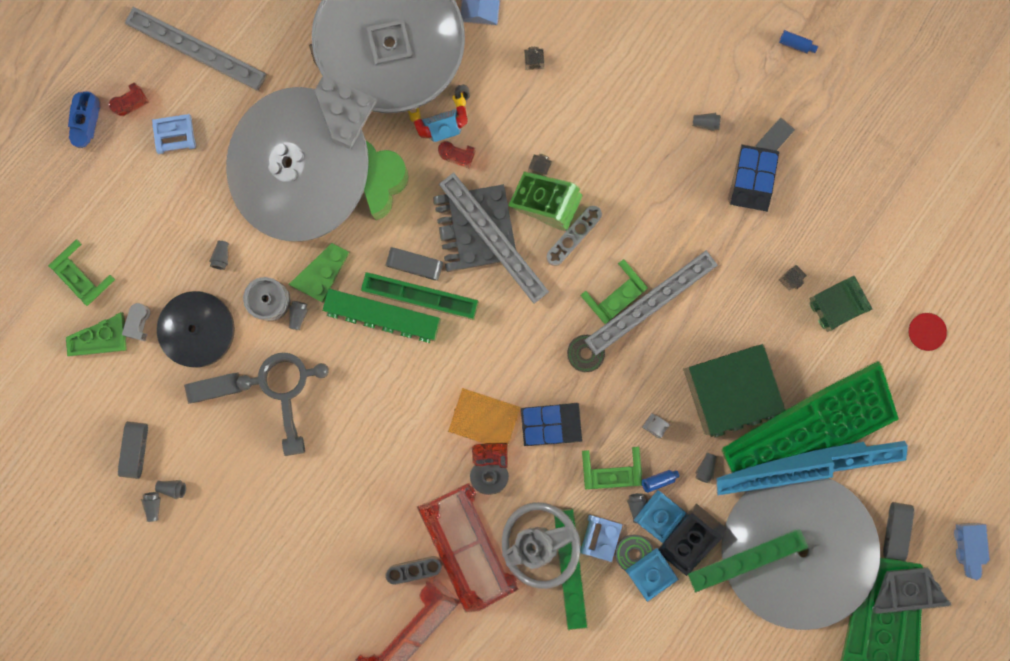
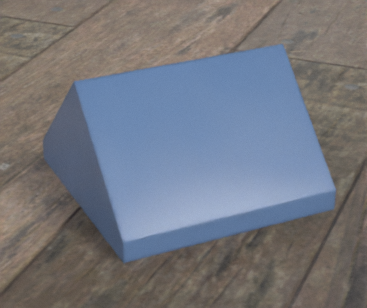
[461,0,500,25]

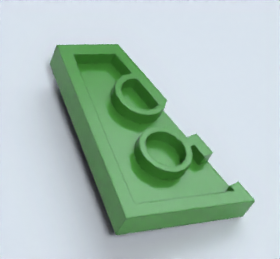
[288,243,349,303]
[66,312,127,357]

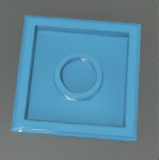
[634,490,686,543]
[625,548,679,602]

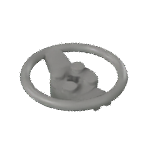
[502,502,580,589]

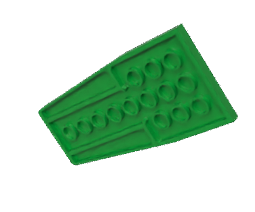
[722,361,899,473]
[841,557,923,661]

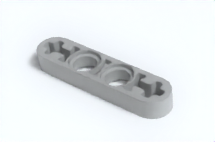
[547,206,602,266]

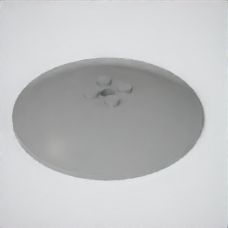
[312,0,465,113]
[226,87,369,242]
[722,478,880,630]

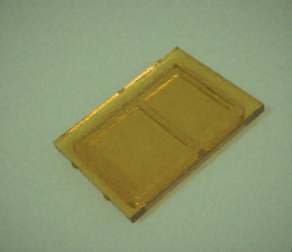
[448,388,520,451]

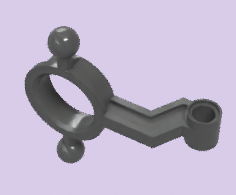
[237,353,329,456]

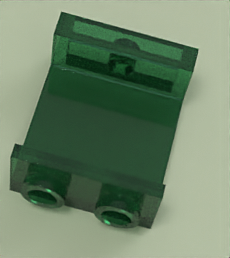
[809,275,873,332]

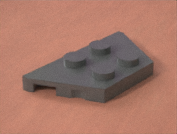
[873,567,951,614]

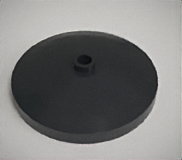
[157,291,235,368]

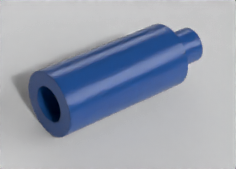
[779,30,818,54]
[642,470,679,493]

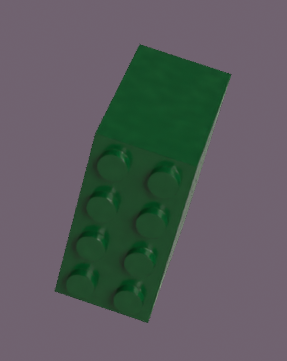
[683,344,786,438]

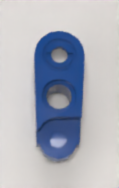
[68,91,100,148]

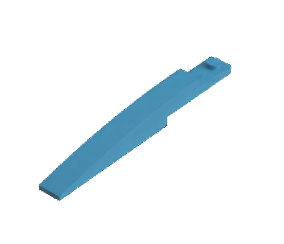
[717,441,908,495]

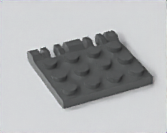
[433,184,516,272]

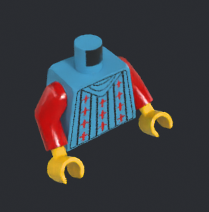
[408,93,468,142]

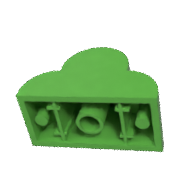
[364,141,409,220]
[508,172,583,231]

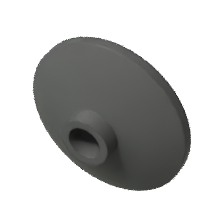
[470,459,509,495]

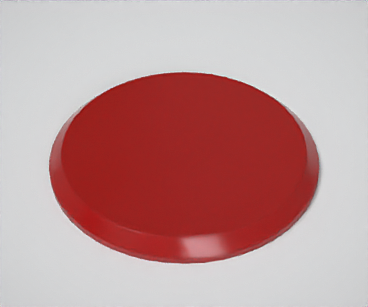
[908,313,947,351]

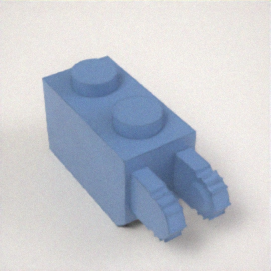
[954,523,989,580]

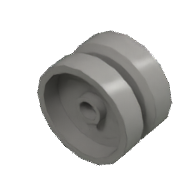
[243,277,291,321]

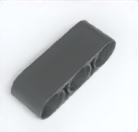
[755,117,795,151]
[385,247,443,281]
[184,372,243,404]
[118,421,148,479]
[883,502,914,561]
[386,556,442,585]

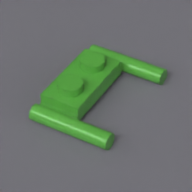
[48,239,115,306]
[580,259,648,324]
[582,447,642,490]

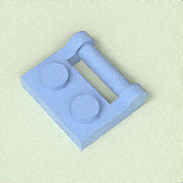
[152,114,196,154]
[580,514,622,562]

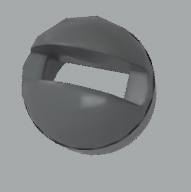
[455,84,470,101]

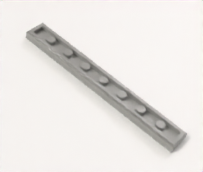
[125,7,267,91]
[439,173,549,304]
[584,250,718,356]

